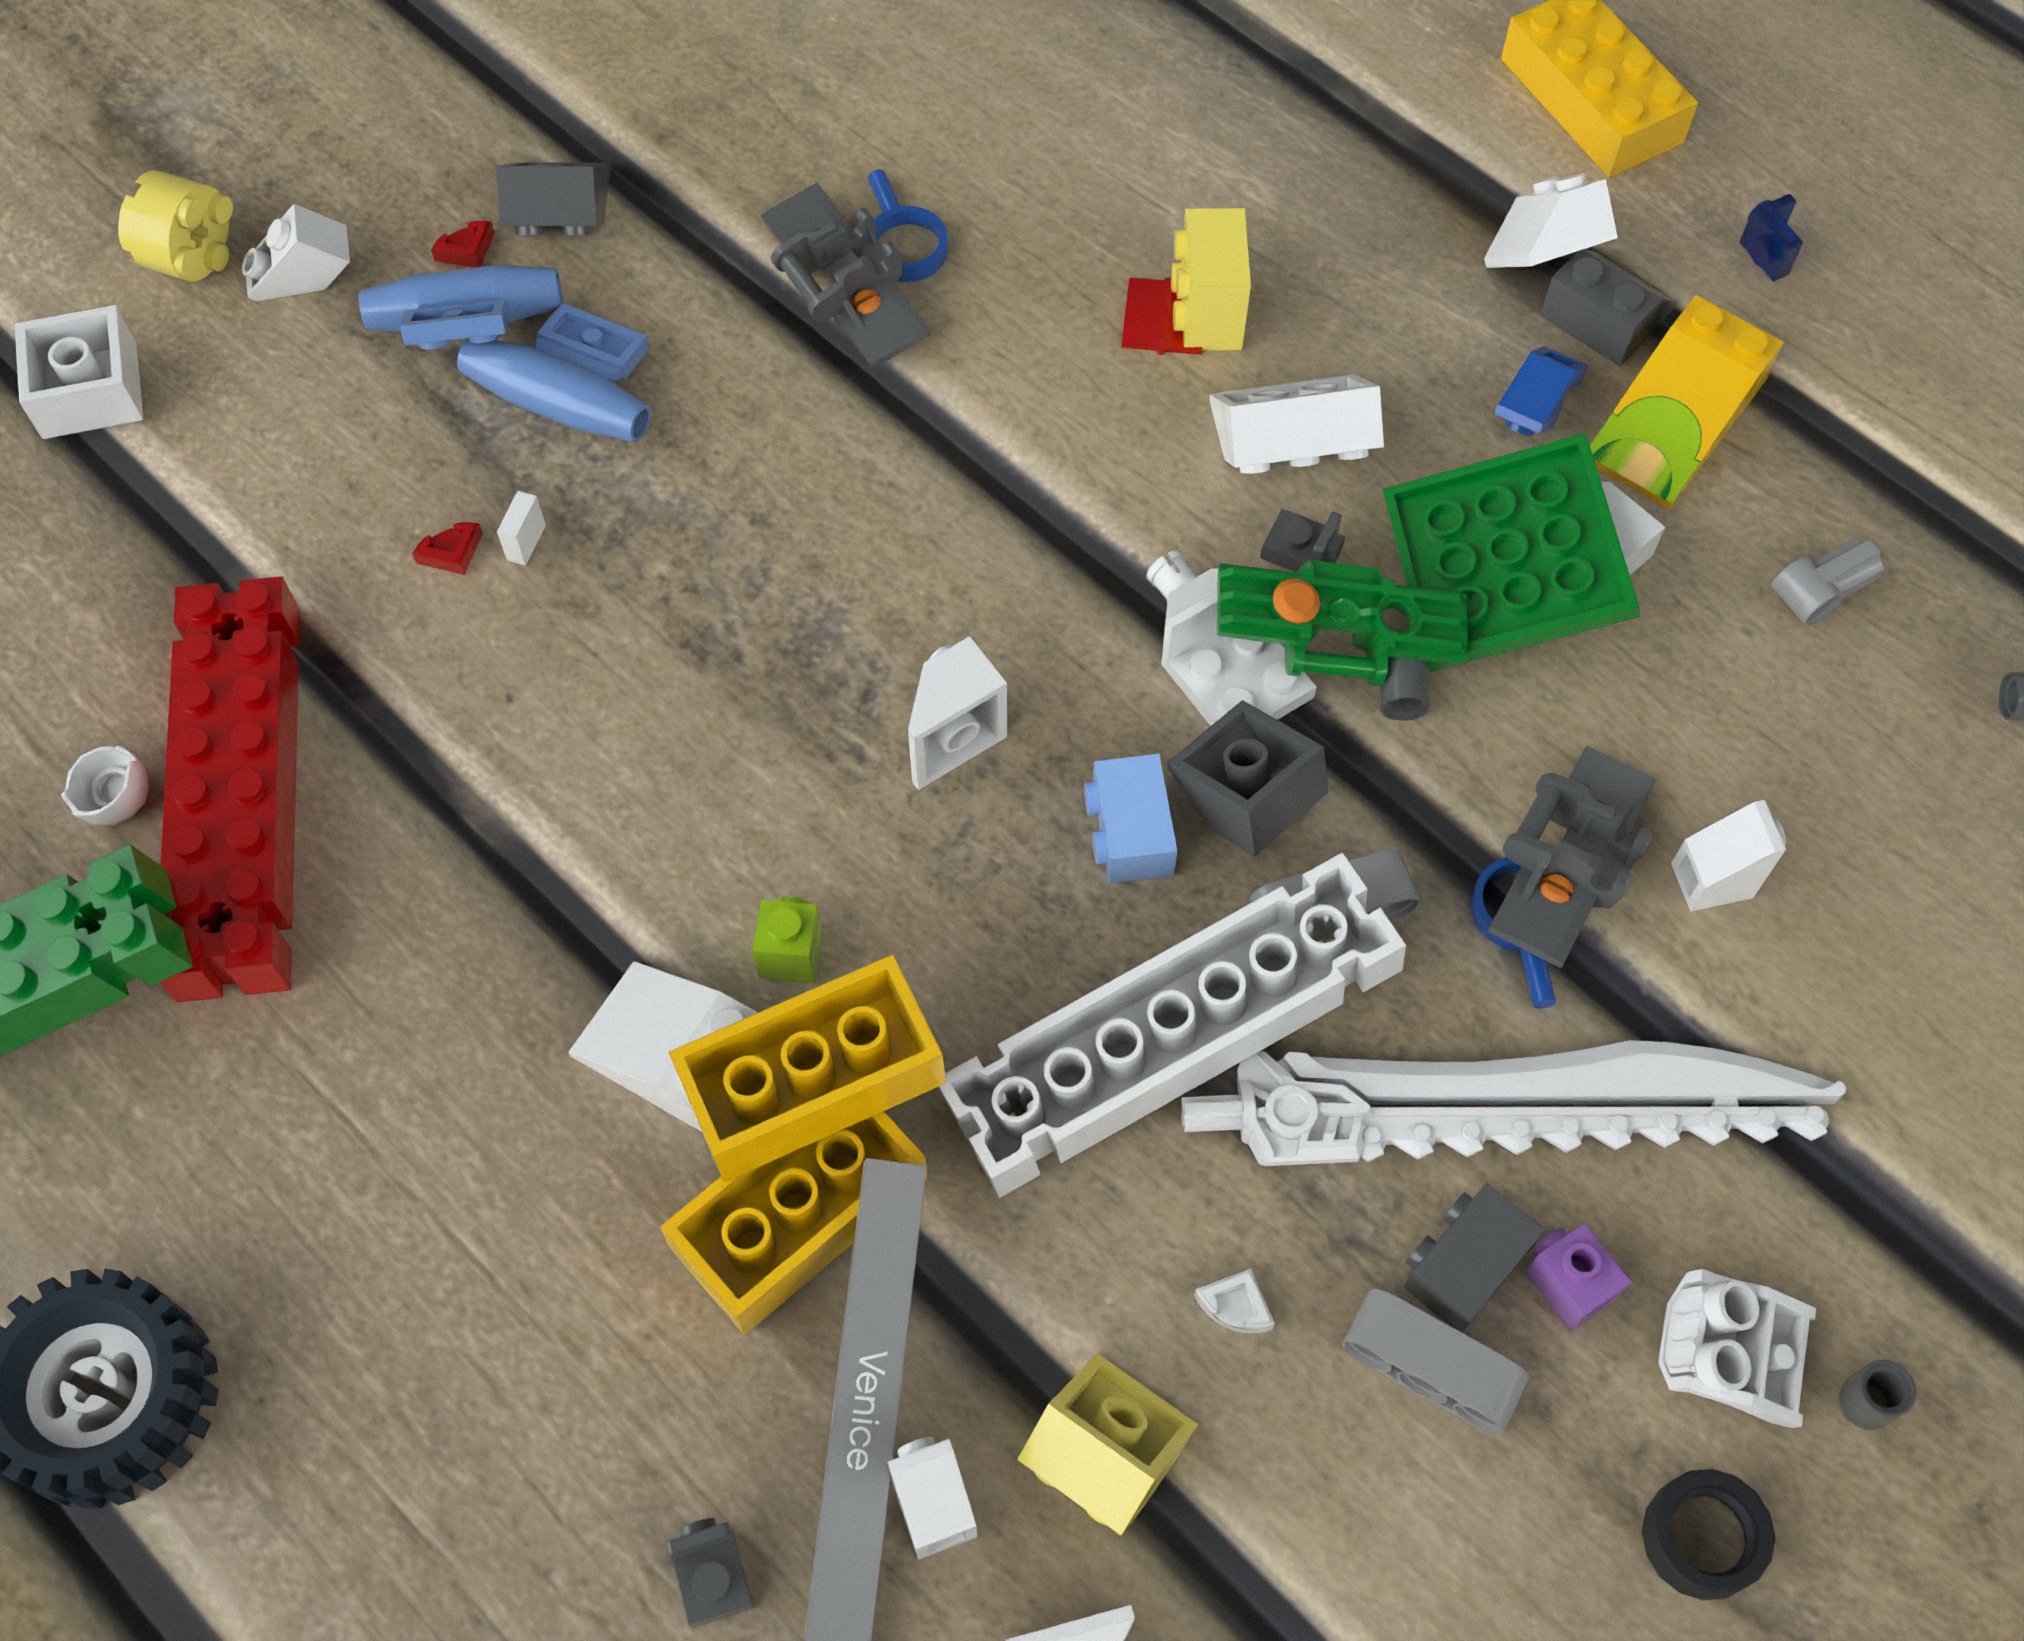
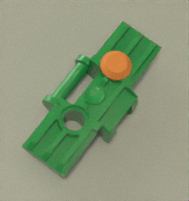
[1217,560,1468,686]

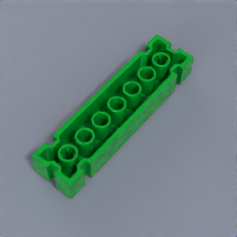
[0,844,193,1056]

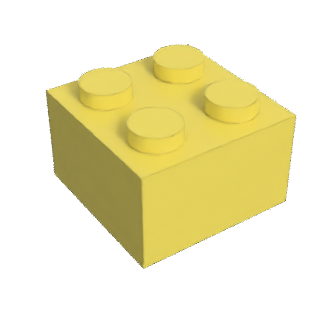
[1171,208,1251,351]

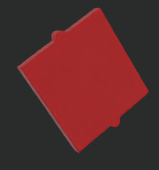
[1121,277,1202,355]

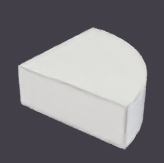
[1194,1268,1275,1333]

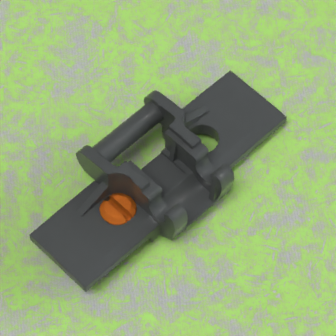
[761,183,931,370]
[1487,746,1656,968]

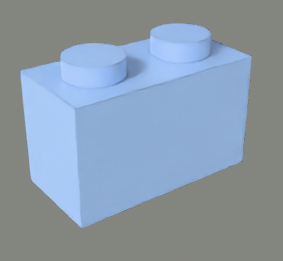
[1084,754,1177,884]

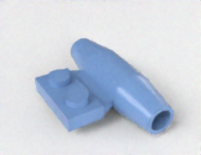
[359,265,563,349]
[457,303,651,443]

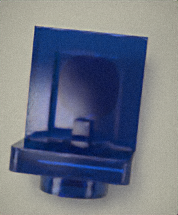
[1739,194,1803,282]

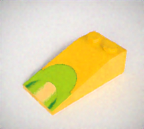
[1590,295,1784,510]

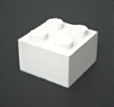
[15,305,143,439]

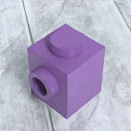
[1526,1223,1632,1331]

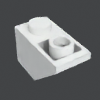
[242,204,350,301]
[1671,800,1786,912]
[888,1437,977,1560]

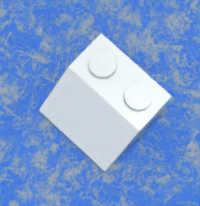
[1484,173,1618,268]
[908,636,1007,790]

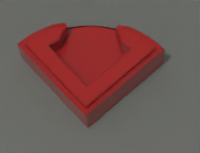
[431,221,495,267]
[412,522,483,575]

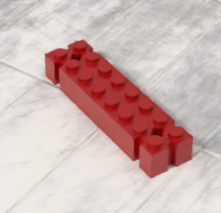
[160,576,300,1003]

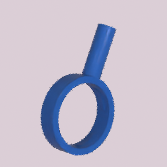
[868,169,948,282]
[1471,857,1556,1009]

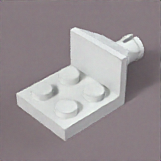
[1147,550,1317,726]

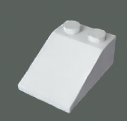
[568,961,758,1132]

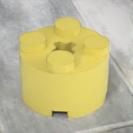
[118,170,233,282]

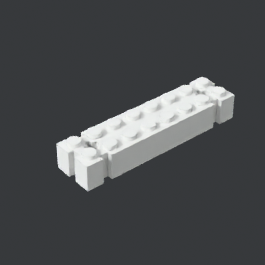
[939,852,1406,1198]

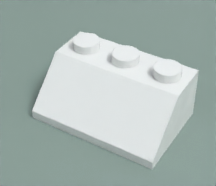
[1209,374,1384,474]

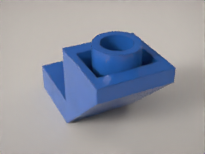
[1494,346,1589,436]

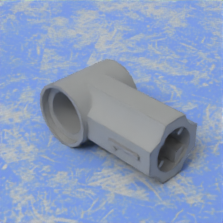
[1771,538,1885,626]

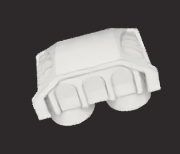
[1658,1269,1816,1428]

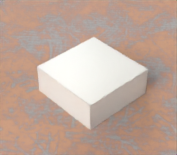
[497,491,546,566]

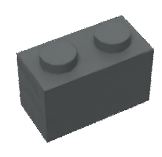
[1404,1183,1545,1333]

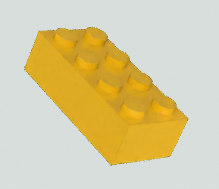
[1501,0,1698,178]
[668,954,947,1182]
[660,1111,928,1336]

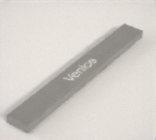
[804,1158,927,1641]

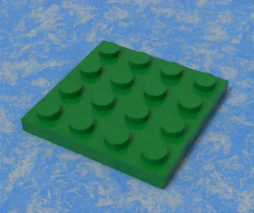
[1382,433,1640,672]

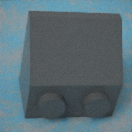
[496,162,610,235]
[1540,249,1677,366]
[1168,700,1329,856]

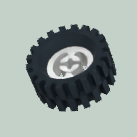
[0,1269,219,1509]

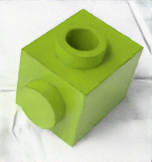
[752,896,823,984]

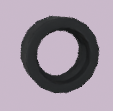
[1642,1469,1776,1601]

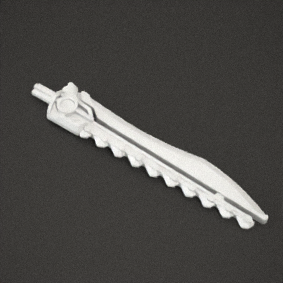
[1181,1040,1846,1166]

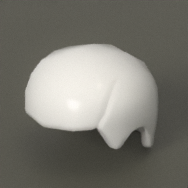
[61,745,150,826]

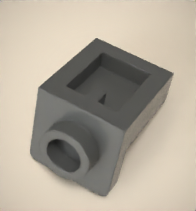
[1260,508,1345,573]
[666,1518,754,1629]

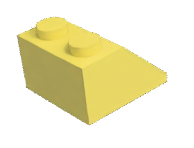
[1017,1353,1199,1535]

